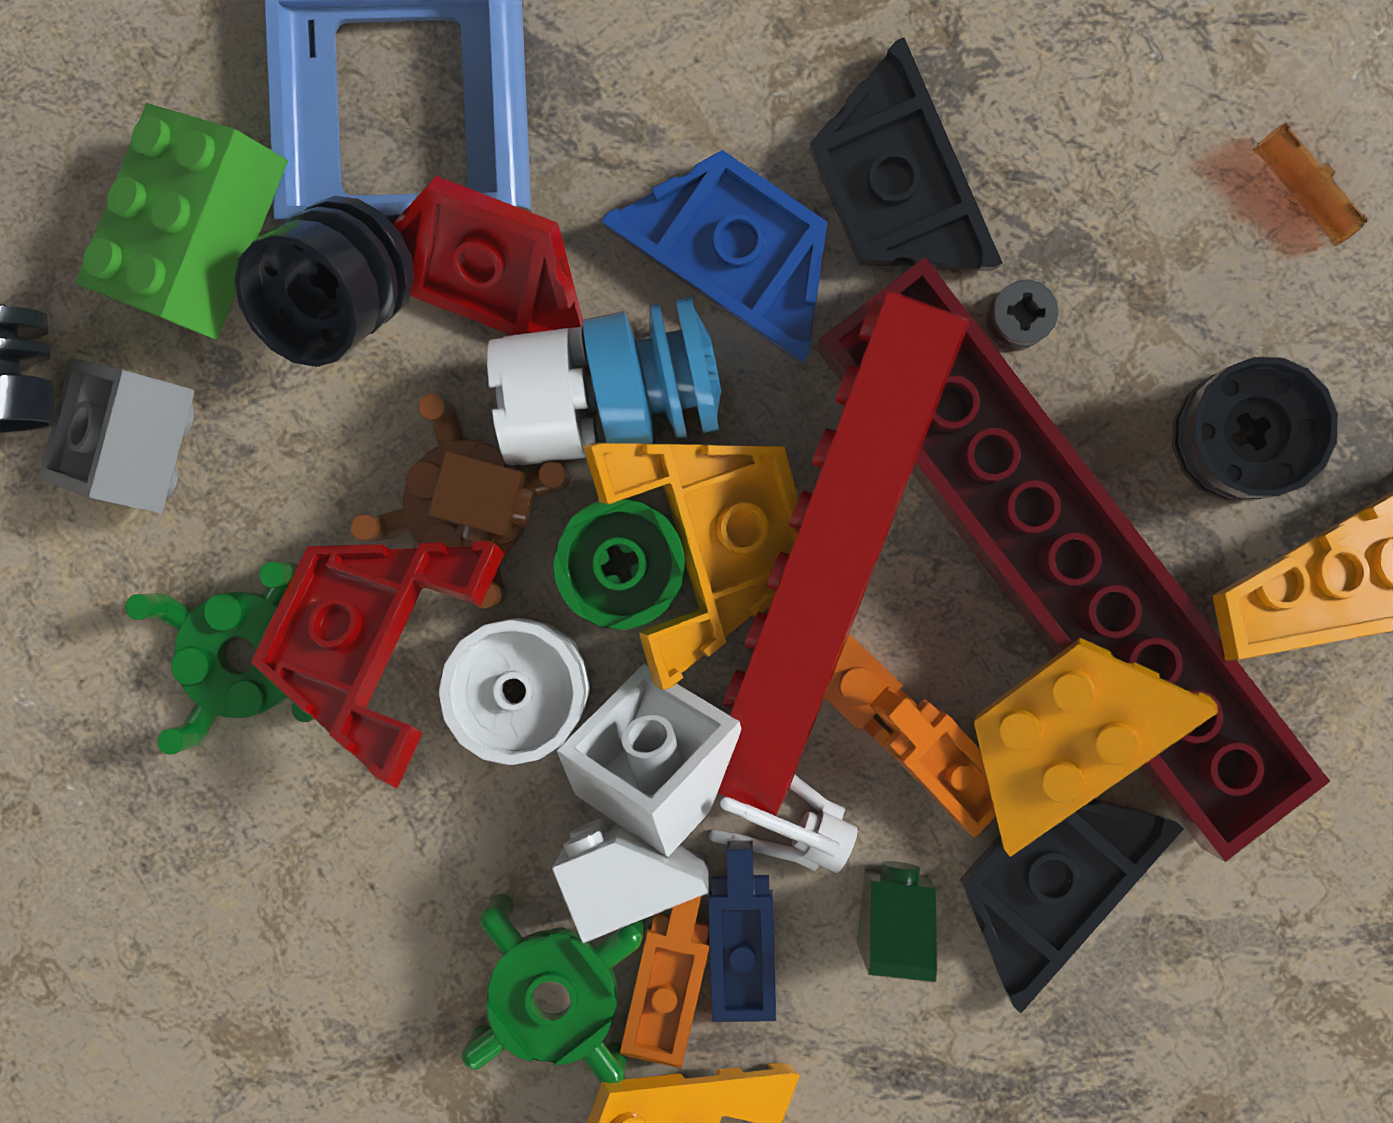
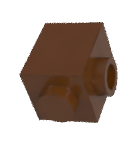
[428,451,536,543]

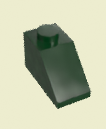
[857,861,937,983]

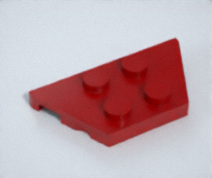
[392,176,583,335]

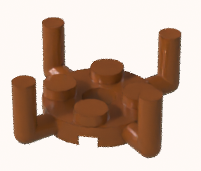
[350,394,571,608]

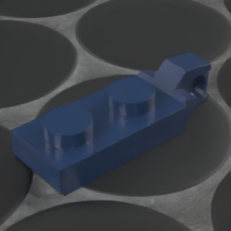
[708,840,776,1022]

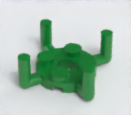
[125,562,314,755]
[462,894,645,1083]

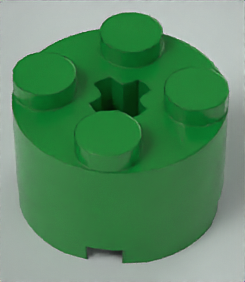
[553,499,686,630]

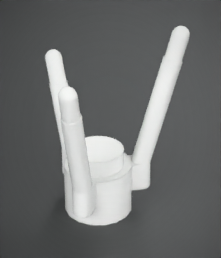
[708,775,858,873]

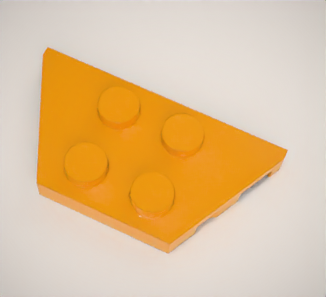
[974,638,1218,857]

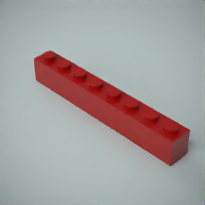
[717,292,970,816]

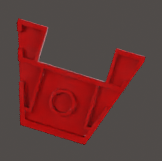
[251,541,505,789]

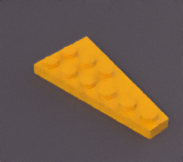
[1212,491,1393,661]

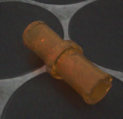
[1252,121,1369,246]

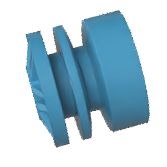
[582,297,721,444]

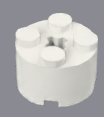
[487,327,599,466]

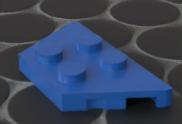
[601,150,828,364]

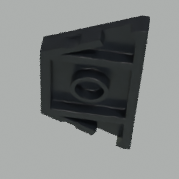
[809,37,1003,271]
[960,798,1184,1013]

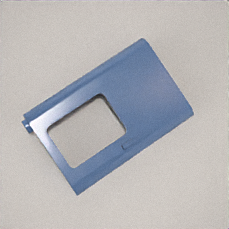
[265,0,531,223]

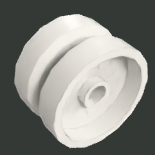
[439,617,591,765]

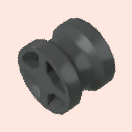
[986,279,1059,350]

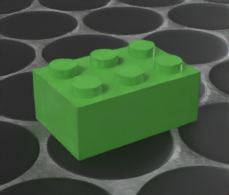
[75,103,288,340]

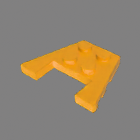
[583,443,798,691]
[587,1062,800,1123]

